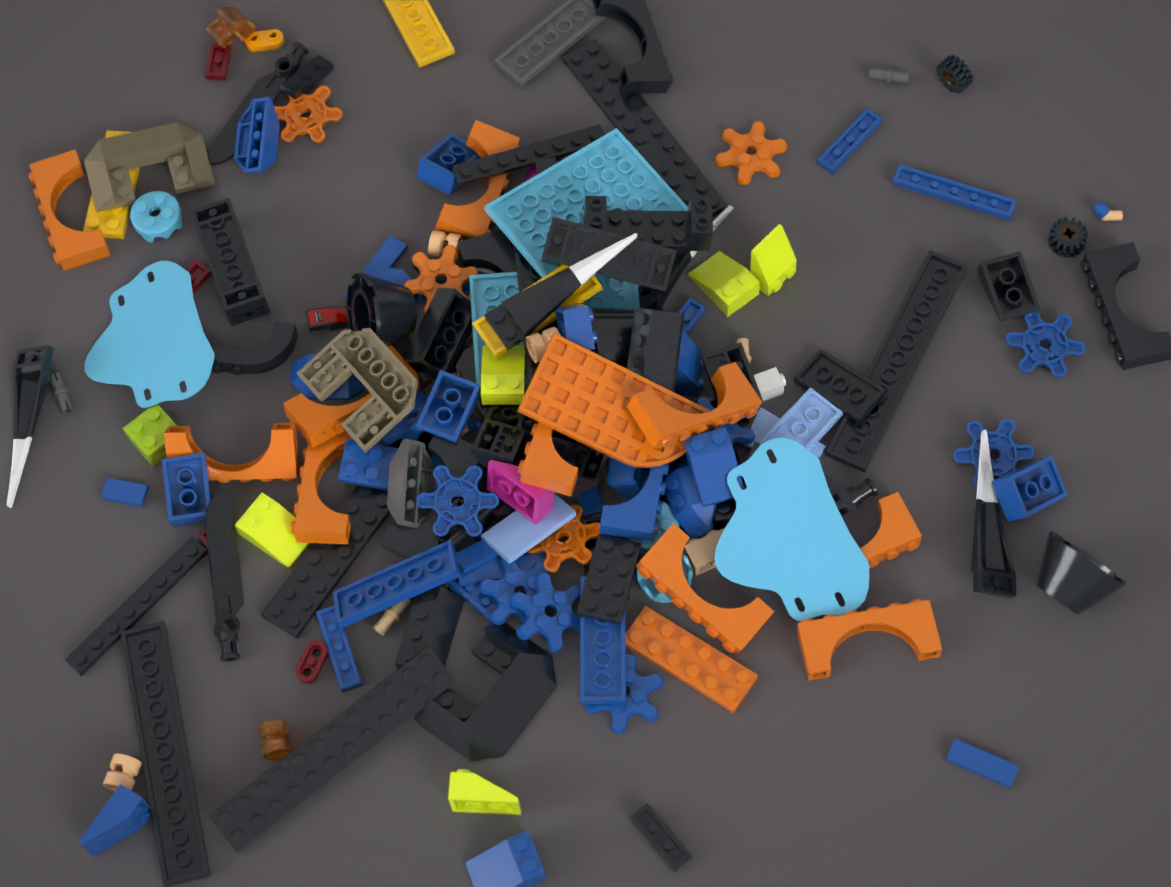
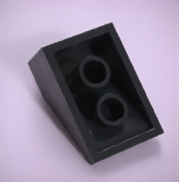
[977,251,1041,322]

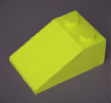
[750,224,797,296]
[688,251,760,317]
[481,345,525,405]
[235,493,310,569]
[448,769,522,815]

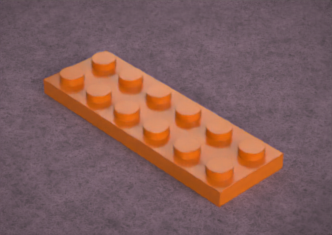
[625,606,758,714]

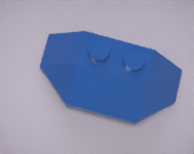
[234,97,280,174]
[290,354,367,400]
[662,456,717,539]

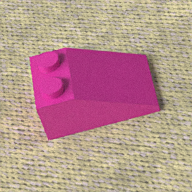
[487,460,555,525]

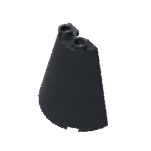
[589,307,668,369]

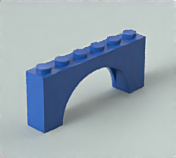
[600,463,669,542]

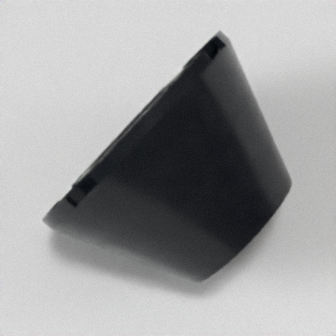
[346,272,417,347]
[1037,530,1127,615]

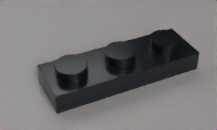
[280,55,334,100]
[630,803,692,872]

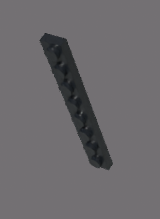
[452,124,605,187]
[65,537,208,676]

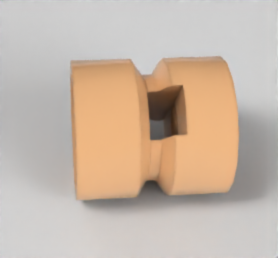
[428,230,463,261]
[525,327,561,363]
[103,753,142,791]

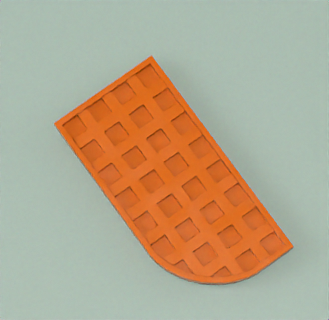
[517,333,710,468]

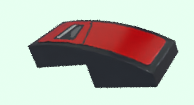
[305,306,349,332]

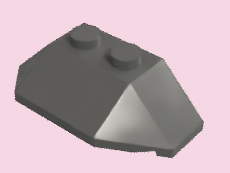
[387,439,435,528]

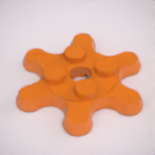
[274,86,343,143]
[715,121,787,185]
[403,245,479,313]
[527,505,600,573]

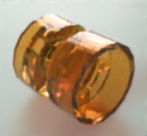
[258,720,292,760]

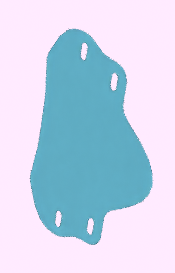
[84,261,215,408]
[714,438,869,621]

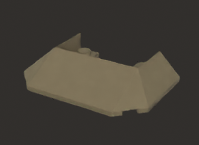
[84,122,216,212]
[297,328,418,453]

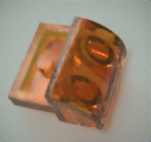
[205,6,257,48]

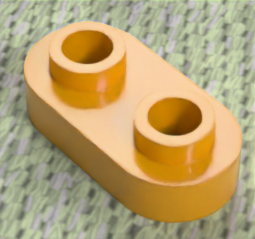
[245,29,285,52]

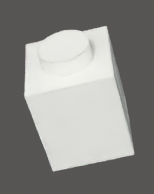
[754,367,786,401]

